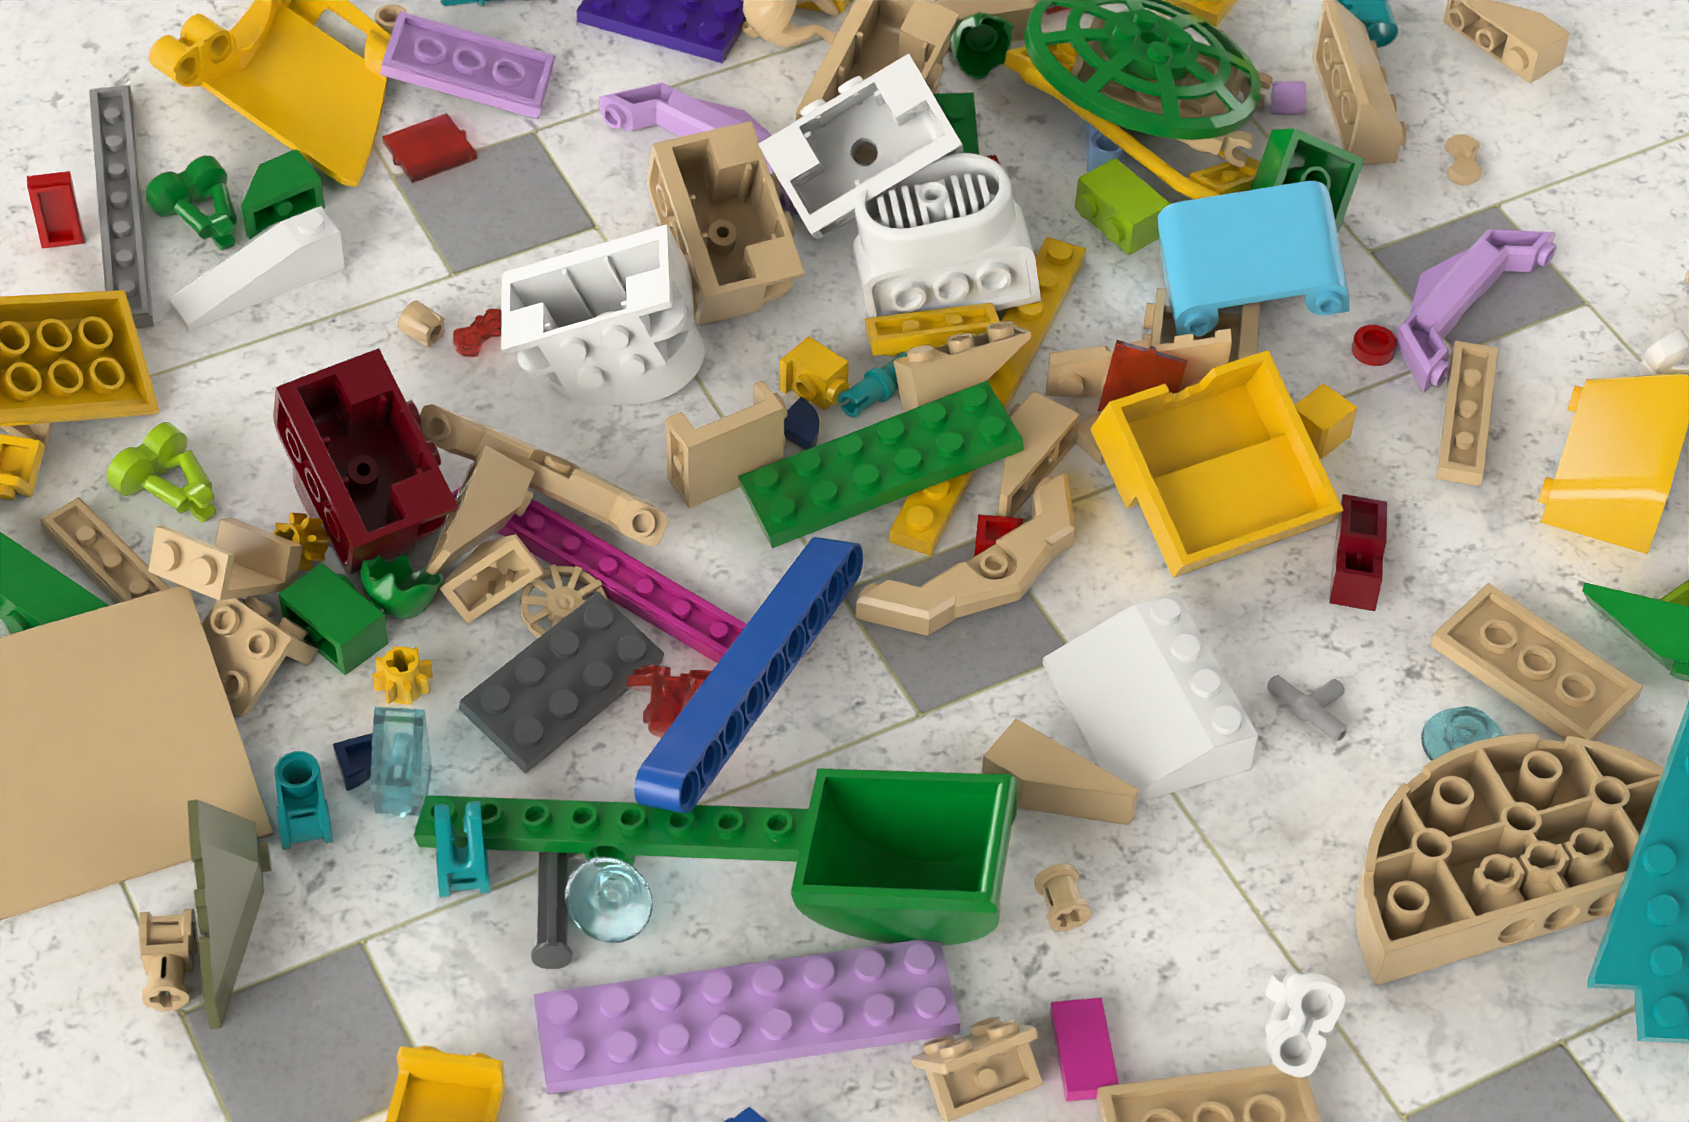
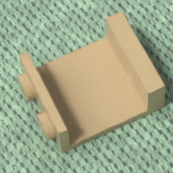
[148,518,303,601]

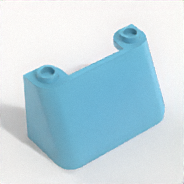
[1157,181,1350,337]

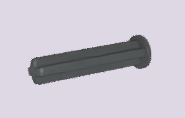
[531,852,572,969]

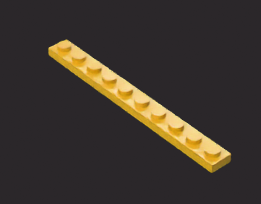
[889,237,1086,556]

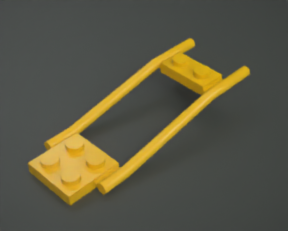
[1004,43,1260,200]

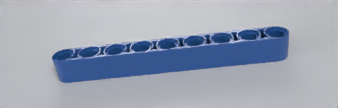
[634,537,863,814]

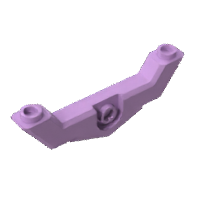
[599,83,799,214]
[1396,229,1557,392]

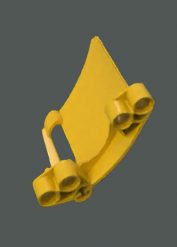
[149,0,391,187]

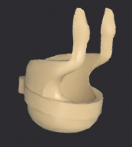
[742,0,839,48]

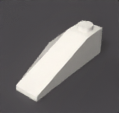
[169,206,345,331]

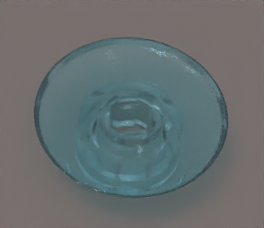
[1421,706,1505,761]
[565,857,653,943]

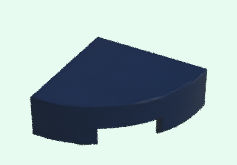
[784,397,819,450]
[333,731,383,791]

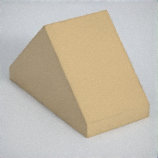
[439,534,544,624]

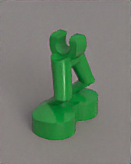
[146,155,237,250]

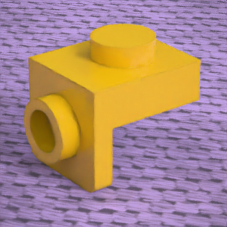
[0,434,45,501]

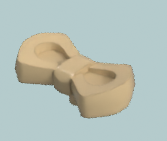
[1445,134,1482,185]

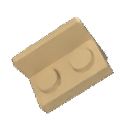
[911,1016,1043,1122]

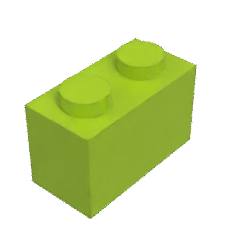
[1075,158,1171,255]

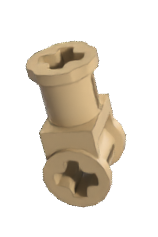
[139,909,197,1011]

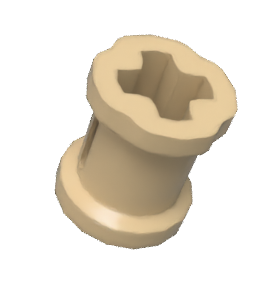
[1034,864,1092,931]

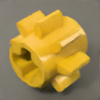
[273,512,330,571]
[372,646,433,705]

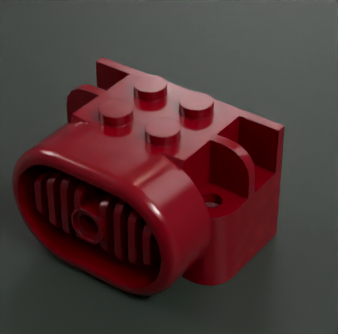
[273,348,459,575]

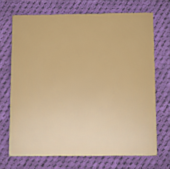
[0,585,274,920]

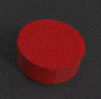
[1351,325,1397,366]

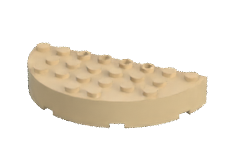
[1356,734,1664,986]

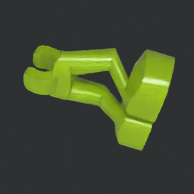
[107,422,216,522]

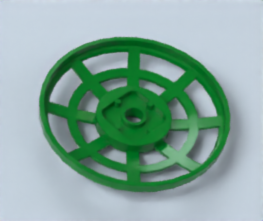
[1024,0,1261,140]

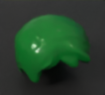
[951,12,1014,79]
[360,555,442,619]

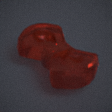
[452,309,502,357]

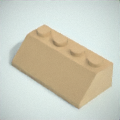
[1313,0,1406,165]

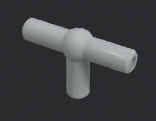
[1267,675,1347,741]

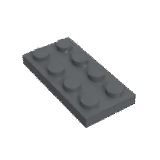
[459,591,665,774]

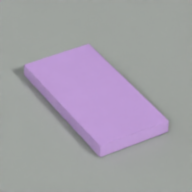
[380,11,556,119]

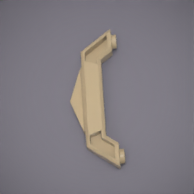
[419,404,669,547]
[855,473,1075,636]

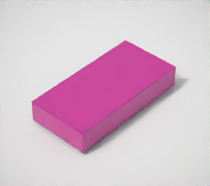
[1049,997,1119,1101]

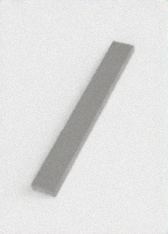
[89,85,154,328]

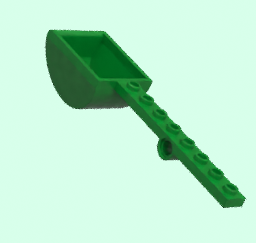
[413,768,1019,946]

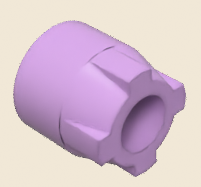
[1271,81,1306,114]

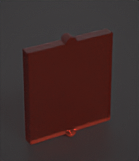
[382,113,478,183]
[1097,340,1188,412]

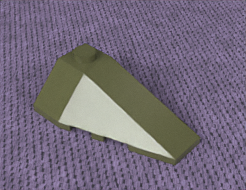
[187,799,272,1029]

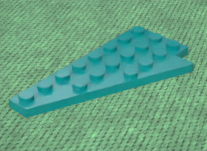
[1587,701,1689,1043]

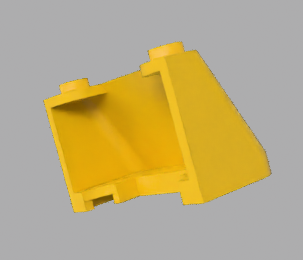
[1538,374,1689,554]

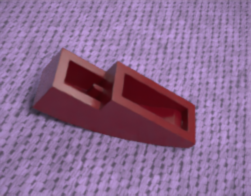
[1329,494,1387,611]

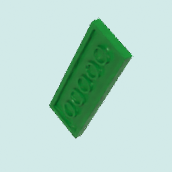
[738,380,1024,548]

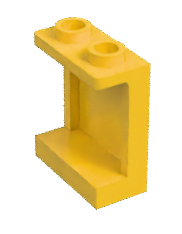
[386,1046,506,1122]

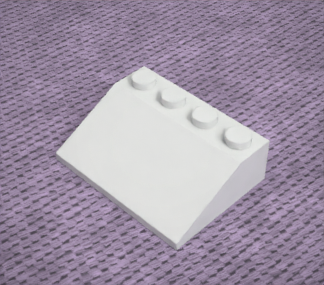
[1043,592,1258,803]

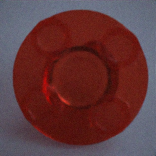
[626,665,711,738]

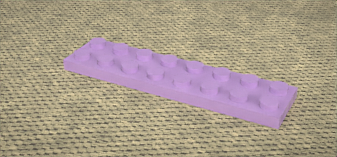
[534,940,960,1094]

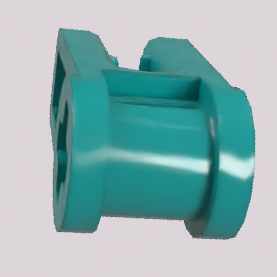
[434,801,491,898]

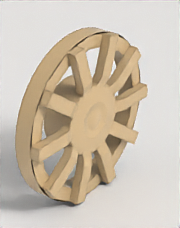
[520,564,607,638]

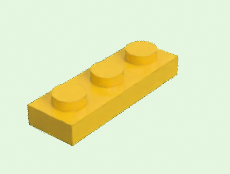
[864,302,1000,356]

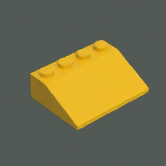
[0,290,160,427]

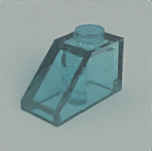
[371,707,432,817]

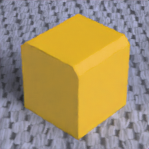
[1295,383,1357,459]

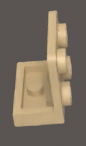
[202,596,319,717]

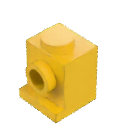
[779,336,849,411]

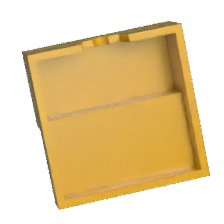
[1091,350,1343,578]

